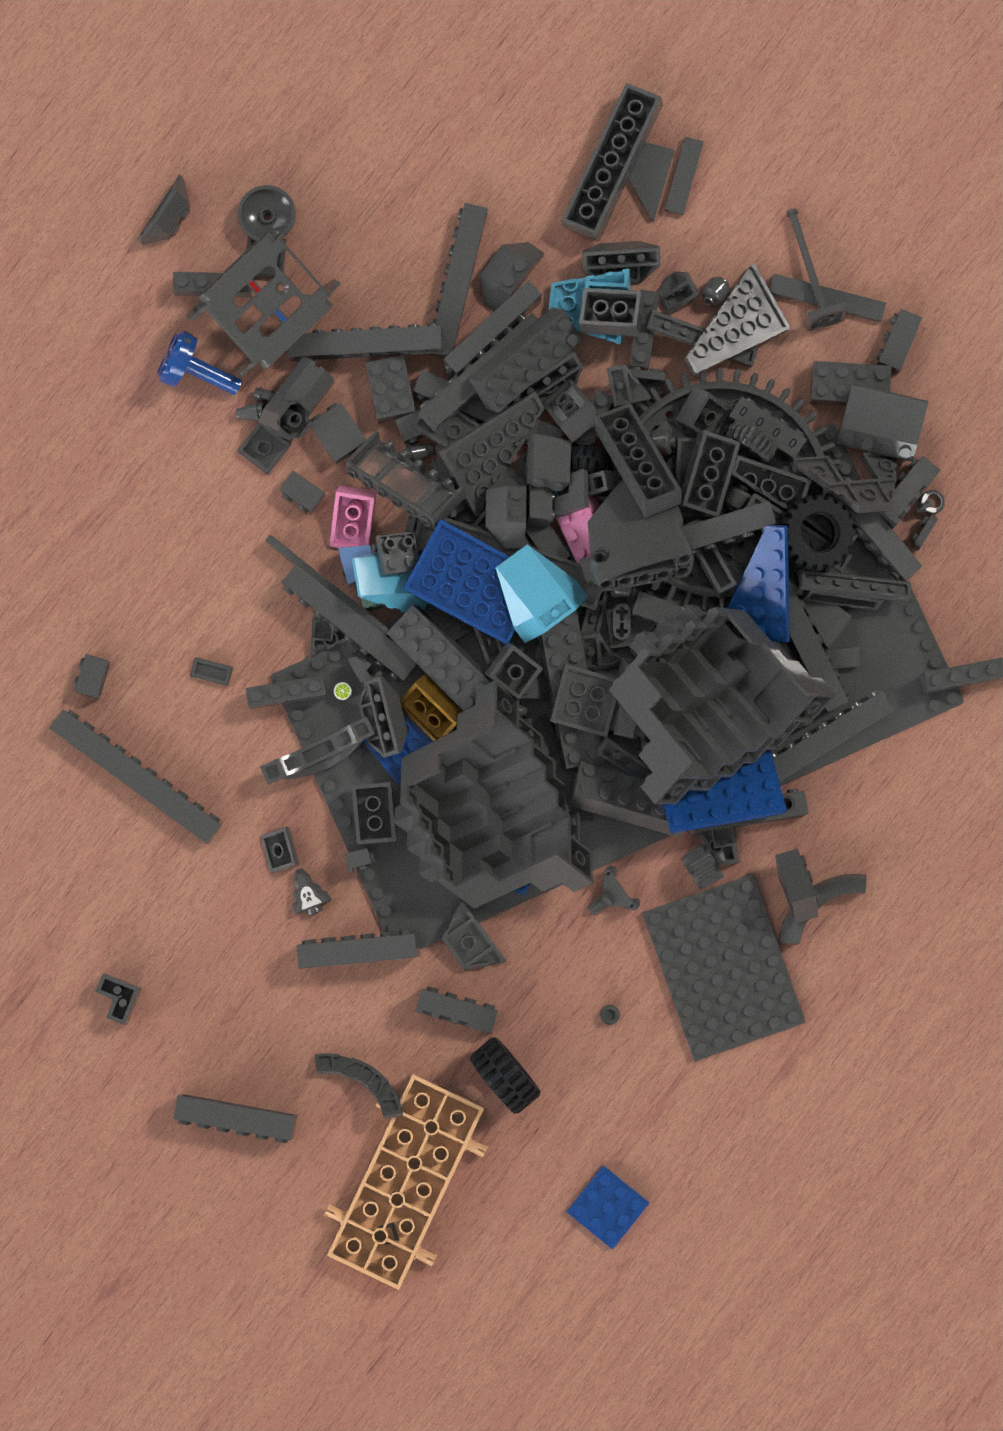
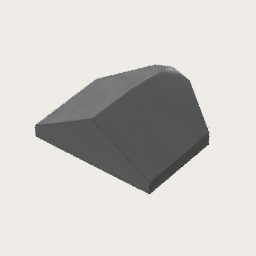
[656,271,700,315]

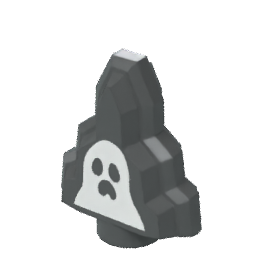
[292,868,332,916]

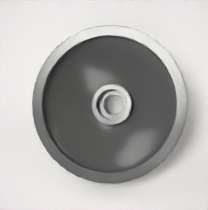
[238,185,296,241]

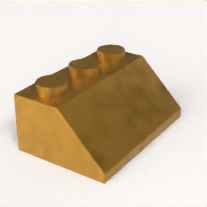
[400,673,463,741]

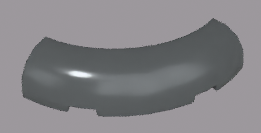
[778,874,866,944]

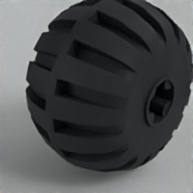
[570,445,613,478]

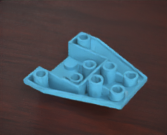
[495,544,588,643]

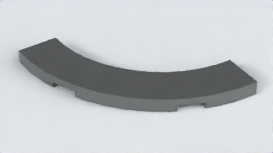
[315,1053,403,1119]

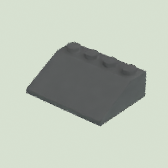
[837,383,928,462]

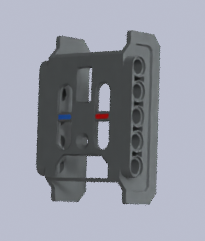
[185,224,341,376]

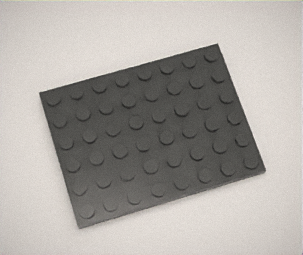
[642,874,806,1061]

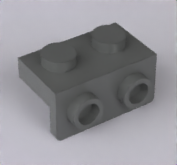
[630,367,666,396]

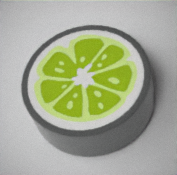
[333,681,353,701]

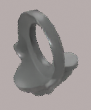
[915,489,945,516]

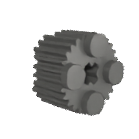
[681,843,724,890]

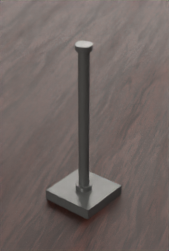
[786,208,847,332]

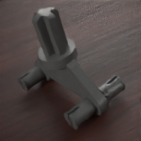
[588,866,640,915]

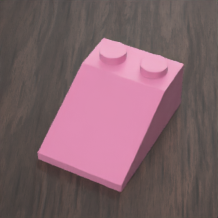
[329,485,378,548]

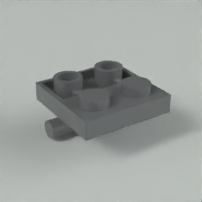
[372,532,419,575]

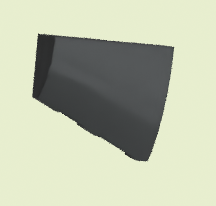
[310,616,347,655]
[696,827,741,865]

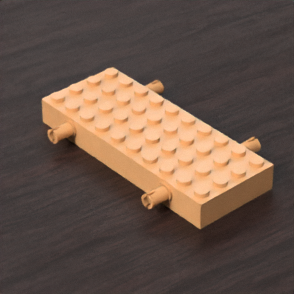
[324,1073,488,1290]

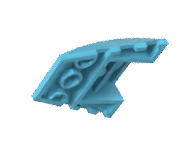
[548,269,631,345]
[352,552,428,613]

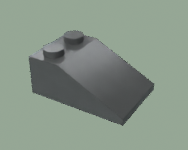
[541,378,600,442]

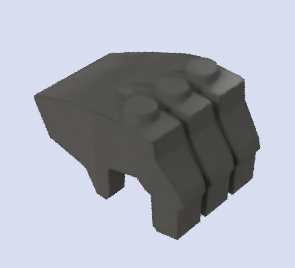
[348,656,383,686]

